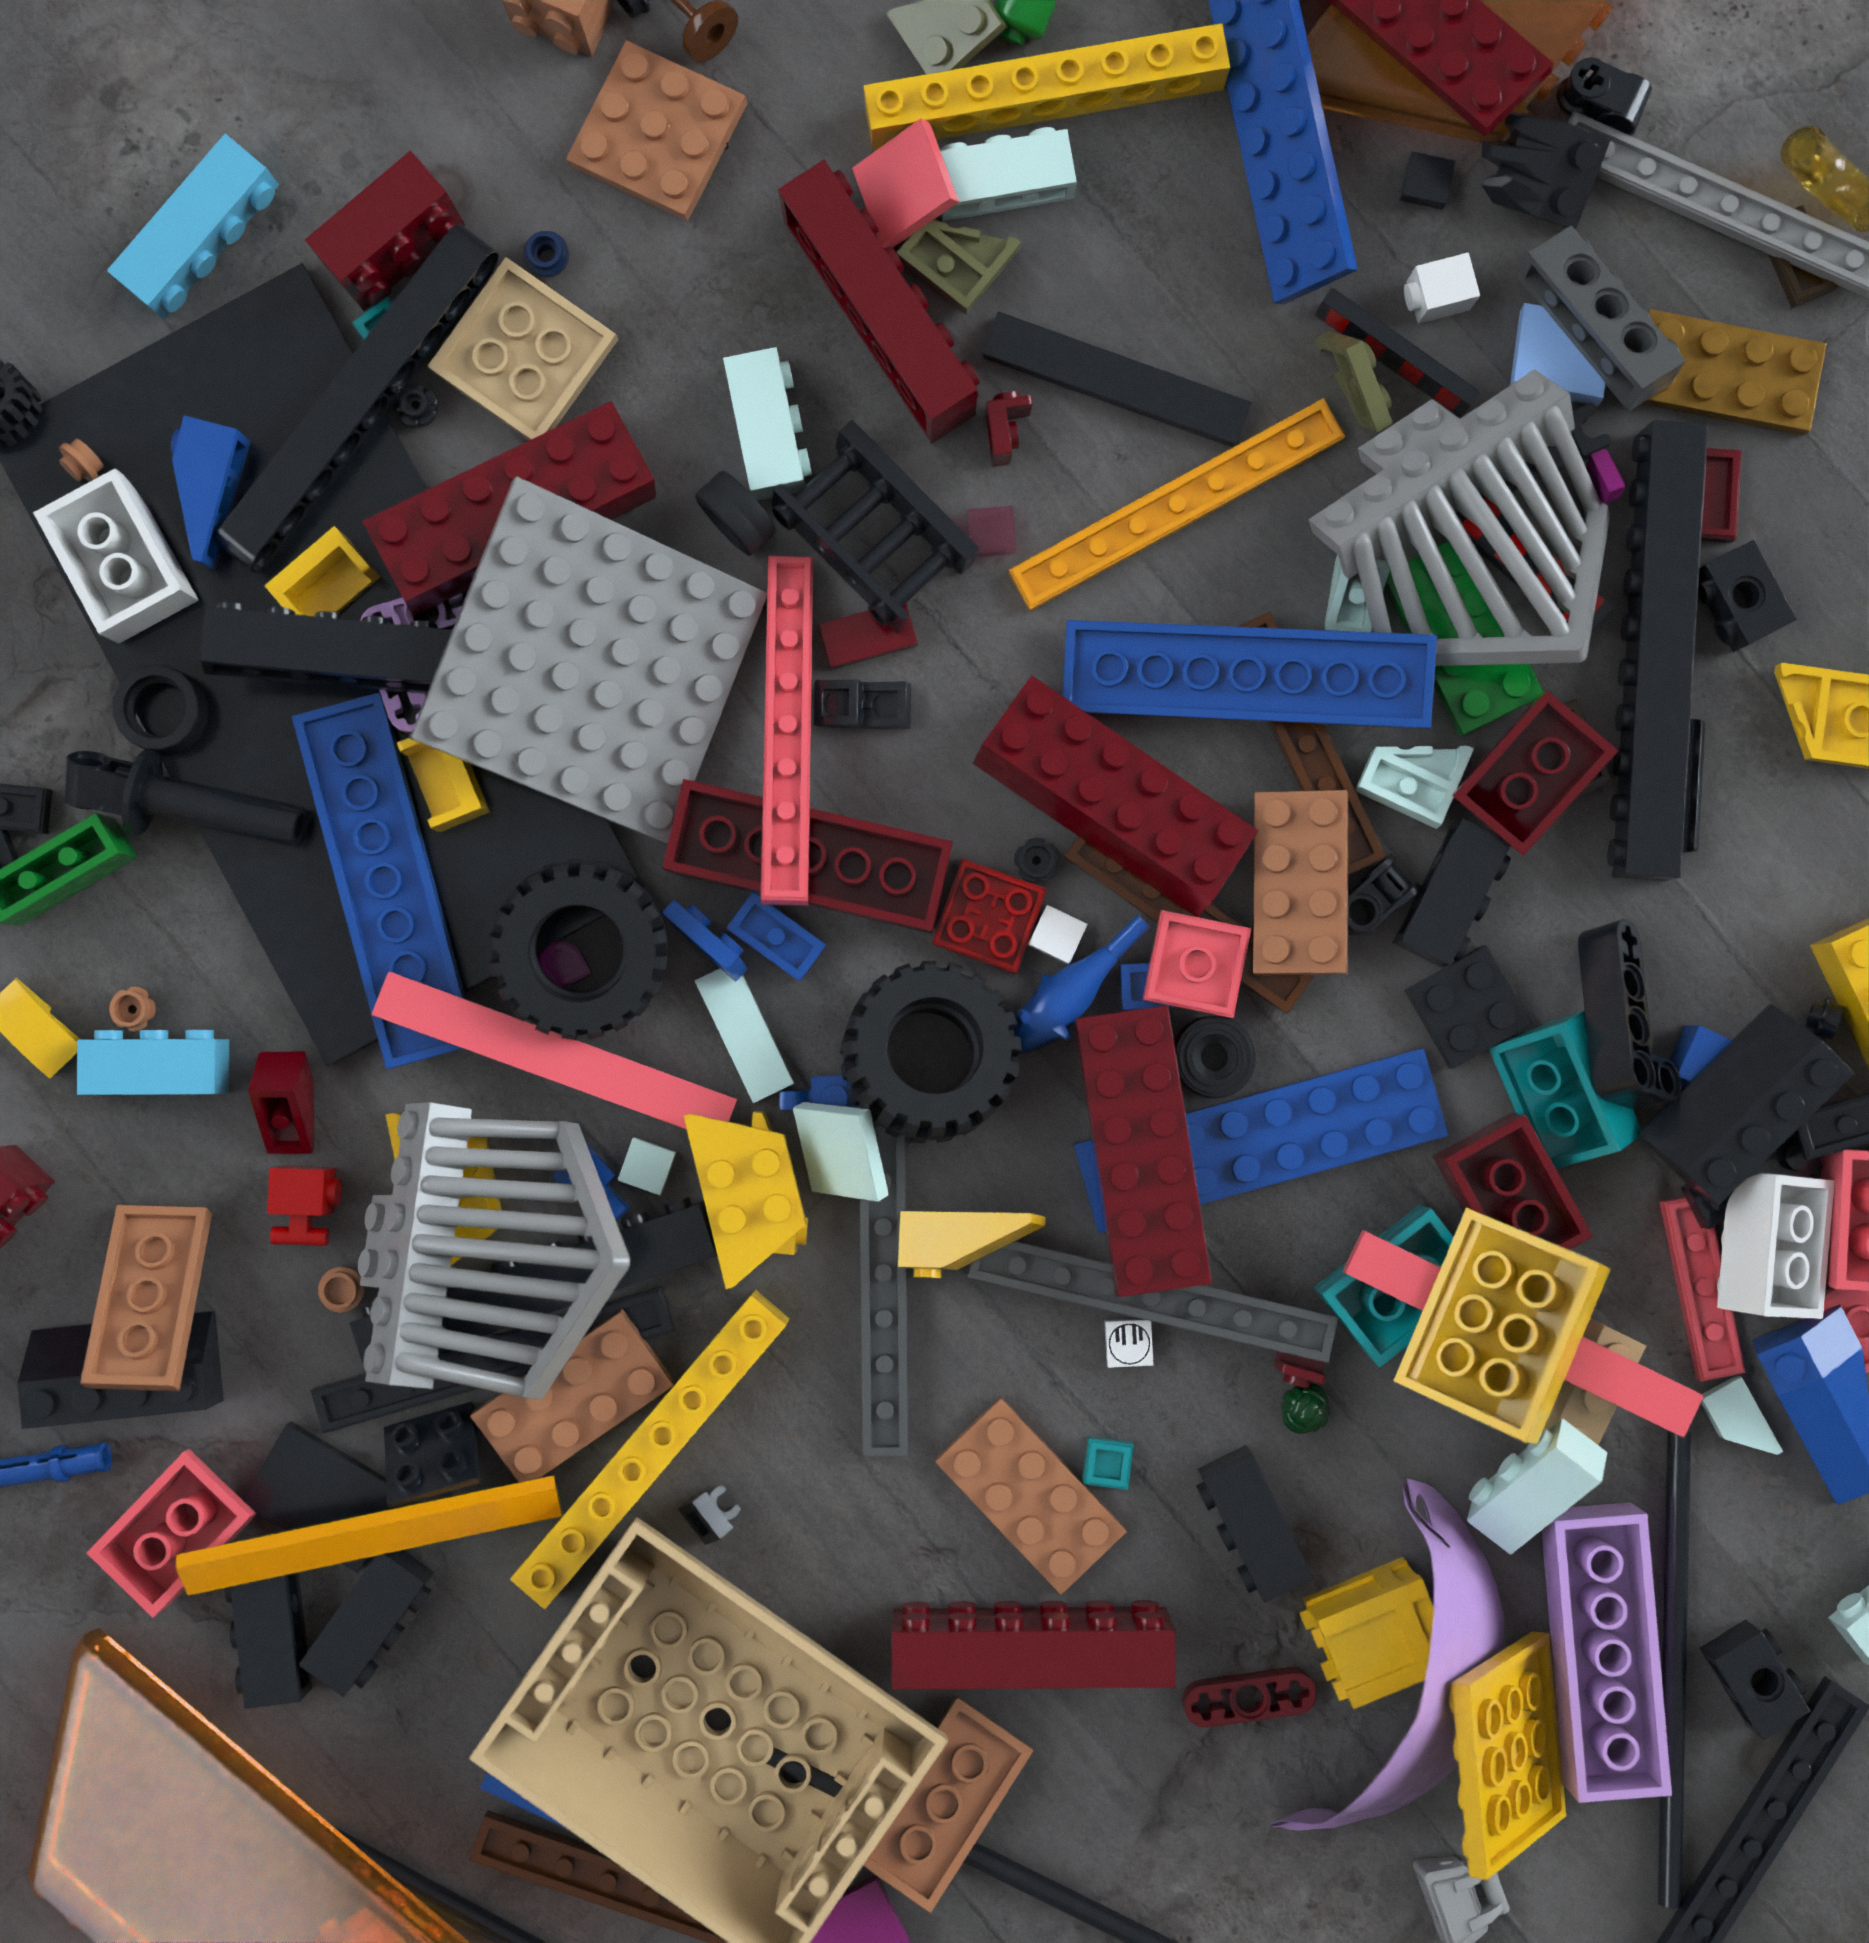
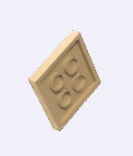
[427,257,619,440]

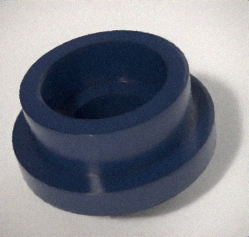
[523,231,569,277]

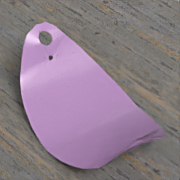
[1270,1478,1505,1831]

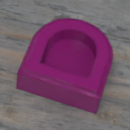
[1586,449,1625,504]
[538,941,593,988]

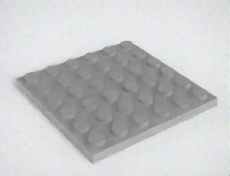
[409,476,767,844]

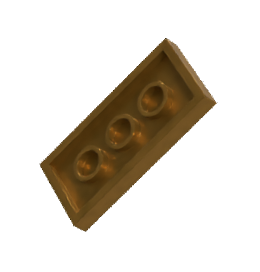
[1641,309,1827,436]

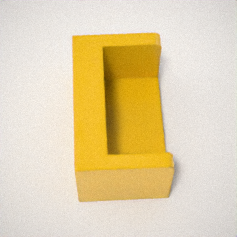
[264,526,381,616]
[397,738,490,832]

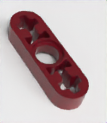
[1182,1667,1317,1727]

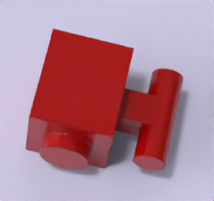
[267,1165,342,1246]

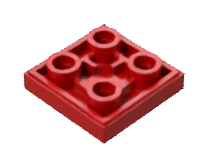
[931,859,1047,974]

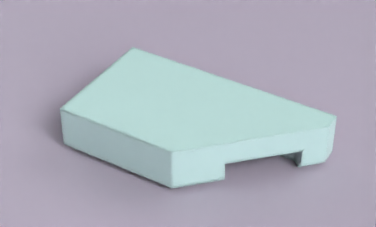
[1701,1375,1783,1455]

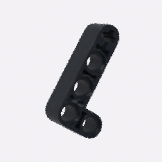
[1578,919,1682,1109]

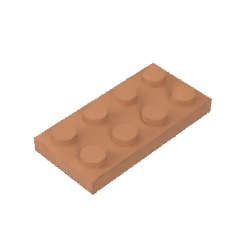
[1253,790,1348,975]
[80,1205,212,1391]
[470,1309,675,1482]
[935,1396,1127,1595]
[863,1695,1034,1913]

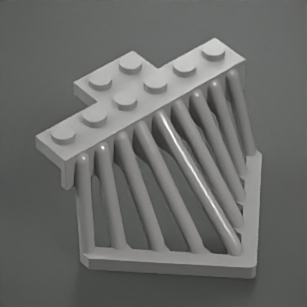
[1308,369,1610,666]
[358,1102,630,1399]

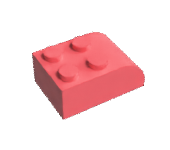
[1820,1149,1869,1291]
[86,1449,256,1618]

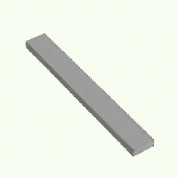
[1567,111,1869,299]

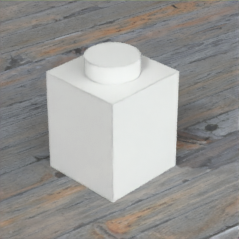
[1404,252,1480,324]

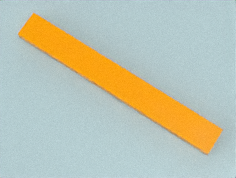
[1008,398,1345,612]
[176,1476,562,1596]

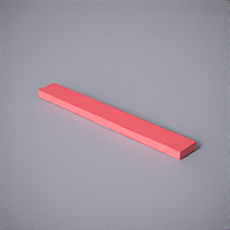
[761,556,813,905]
[372,971,737,1130]
[1342,1230,1704,1438]

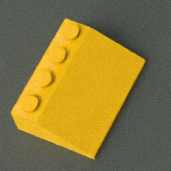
[1393,1208,1610,1444]

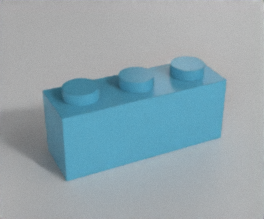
[77,1030,229,1095]

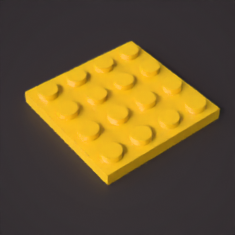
[1449,1631,1567,1880]

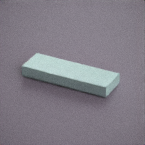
[695,969,795,1103]

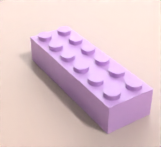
[1541,1502,1672,1803]

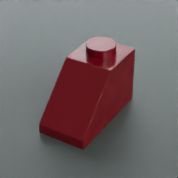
[248,1051,314,1154]

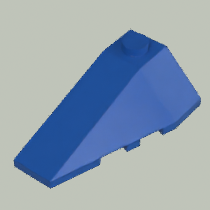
[1753,1304,1869,1505]

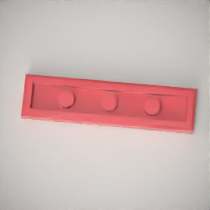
[1659,1196,1746,1382]

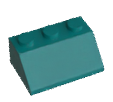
[1489,1009,1641,1169]
[1313,1204,1454,1368]

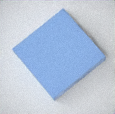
[1510,303,1608,406]

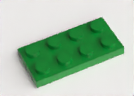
[1384,541,1543,737]

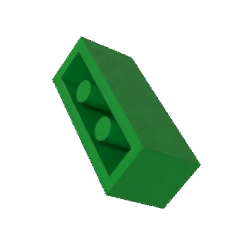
[0,813,138,926]

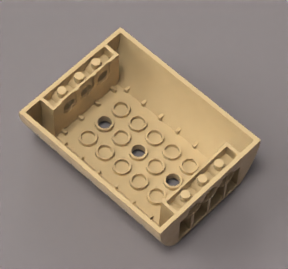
[469,1517,948,1943]

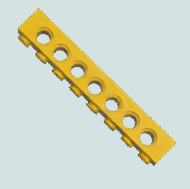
[864,23,1230,151]
[510,1289,790,1610]

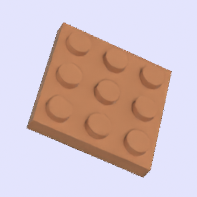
[566,40,748,222]

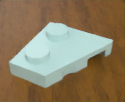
[1355,746,1474,829]

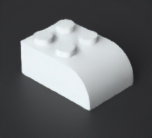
[33,469,198,644]
[1717,1174,1835,1319]

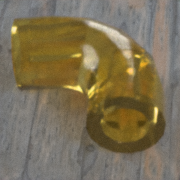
[1780,126,1869,232]

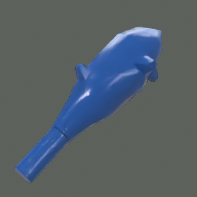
[1013,915,1150,1054]

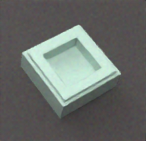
[618,1137,677,1195]

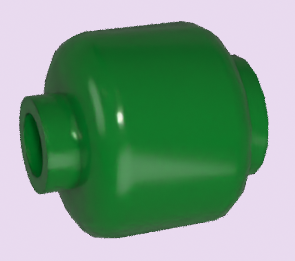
[994,0,1056,46]

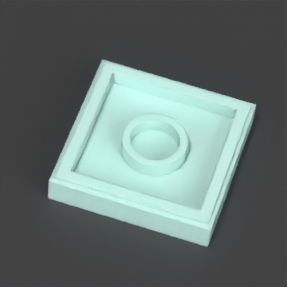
[793,1102,889,1202]

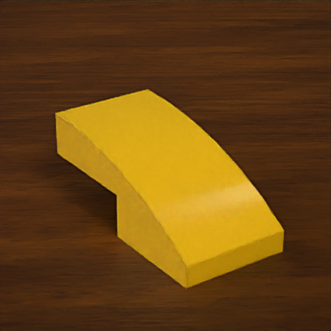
[0,977,81,1079]

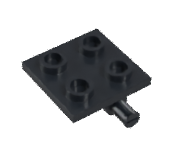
[384,1402,480,1509]

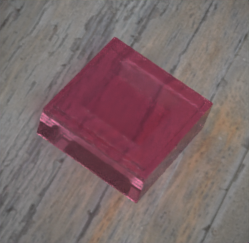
[967,505,1016,557]

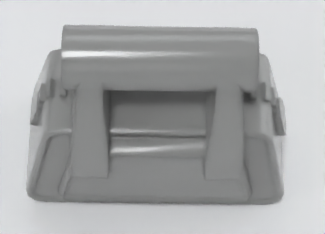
[1413,1857,1510,1943]

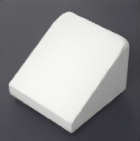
[1028,905,1088,965]

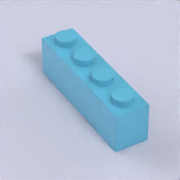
[107,133,279,320]

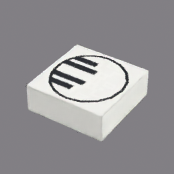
[1104,1318,1153,1368]

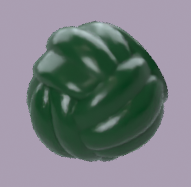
[1281,1384,1330,1434]

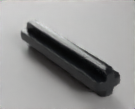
[1682,719,1706,853]

